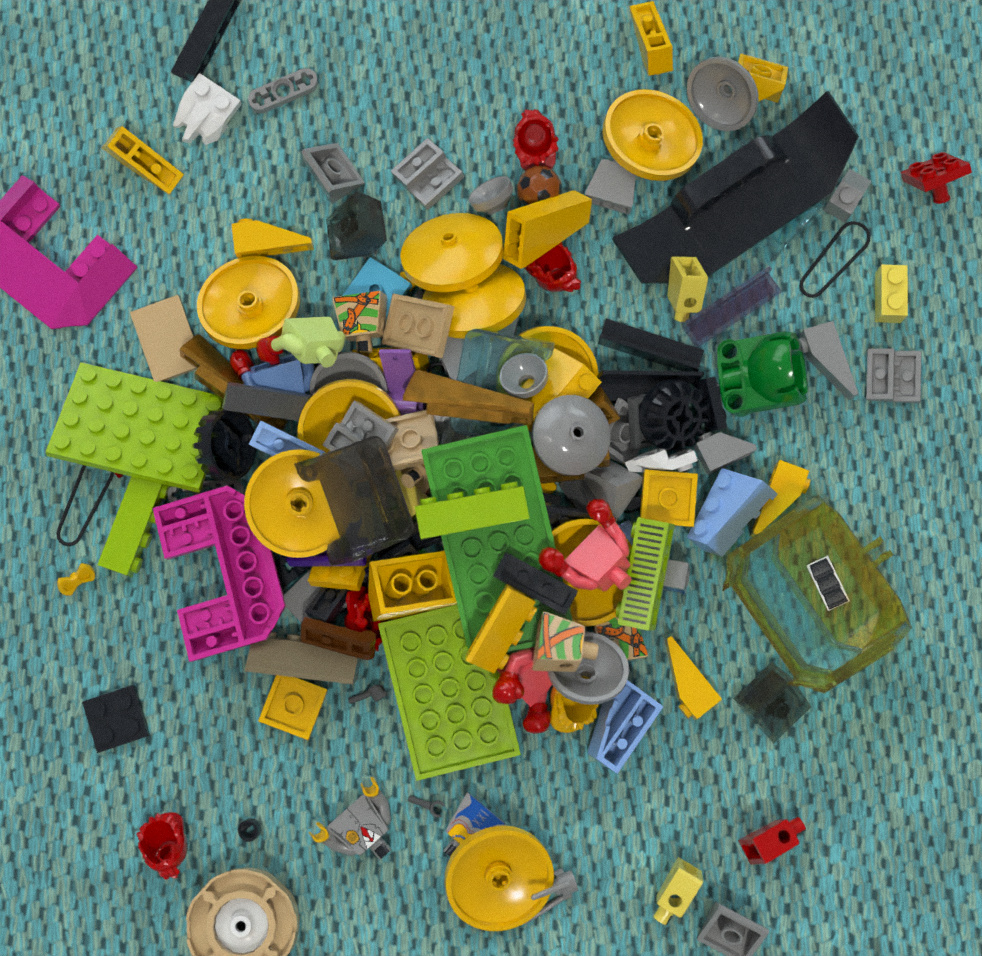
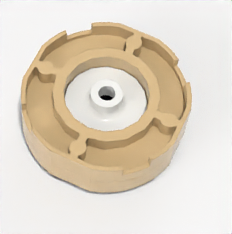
[186,868,300,956]

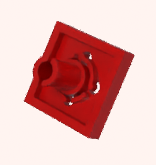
[900,152,972,204]

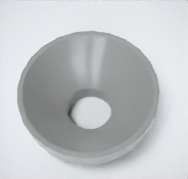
[468,176,513,215]
[499,353,548,398]

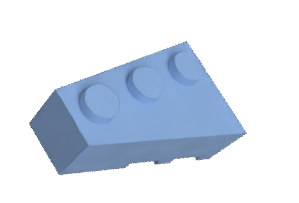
[687,468,778,557]
[587,680,663,774]

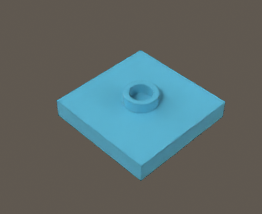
[342,257,412,324]

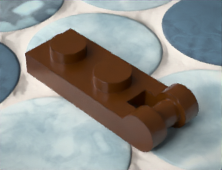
[301,617,376,660]

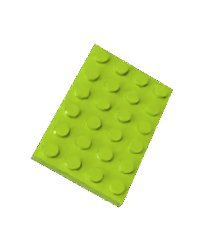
[45,362,224,493]
[378,604,521,781]

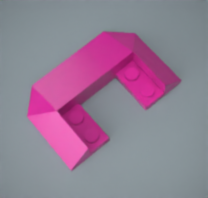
[0,175,138,329]
[153,486,286,662]

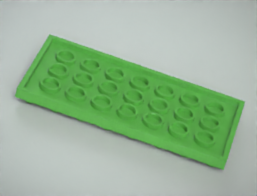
[421,425,573,653]

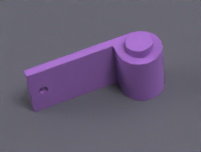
[379,349,427,415]

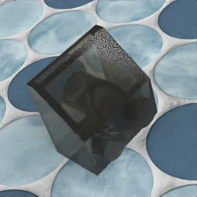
[326,191,387,261]
[734,662,811,744]

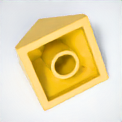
[738,53,788,103]

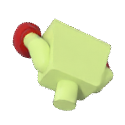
[256,317,346,368]

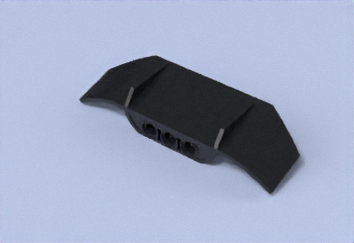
[612,91,859,284]

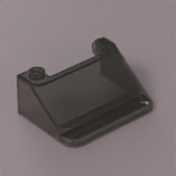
[294,436,414,566]

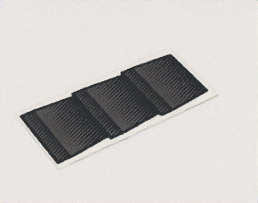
[806,556,849,611]

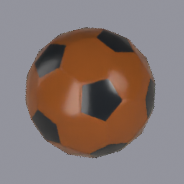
[517,166,562,206]

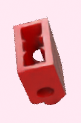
[738,817,806,865]

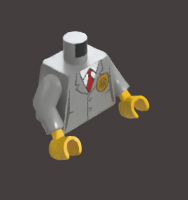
[309,777,392,860]

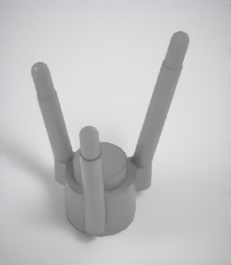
[524,868,578,924]

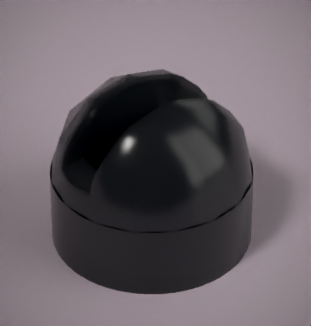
[238,818,262,842]

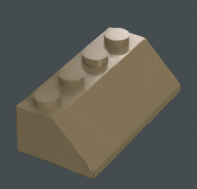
[245,631,361,684]

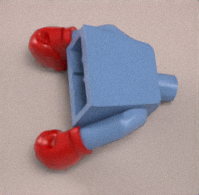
[230,349,315,394]

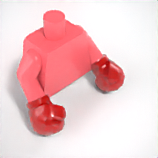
[538,499,631,591]
[492,646,552,734]

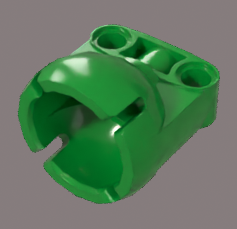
[717,331,808,417]

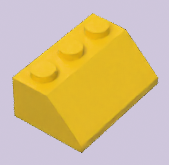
[512,348,601,433]
[368,551,457,622]
[465,584,537,673]

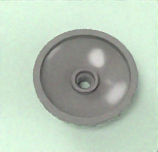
[687,57,758,131]
[310,352,388,395]
[532,395,611,476]
[547,632,629,705]

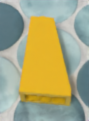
[503,190,592,269]

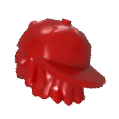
[513,109,559,171]
[524,242,581,292]
[344,587,389,652]
[137,812,188,880]

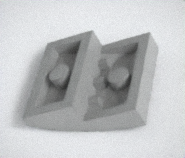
[391,138,464,210]
[866,348,922,403]
[323,401,399,474]

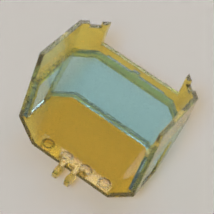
[722,495,912,693]

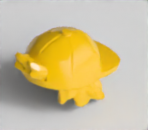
[550,676,599,733]

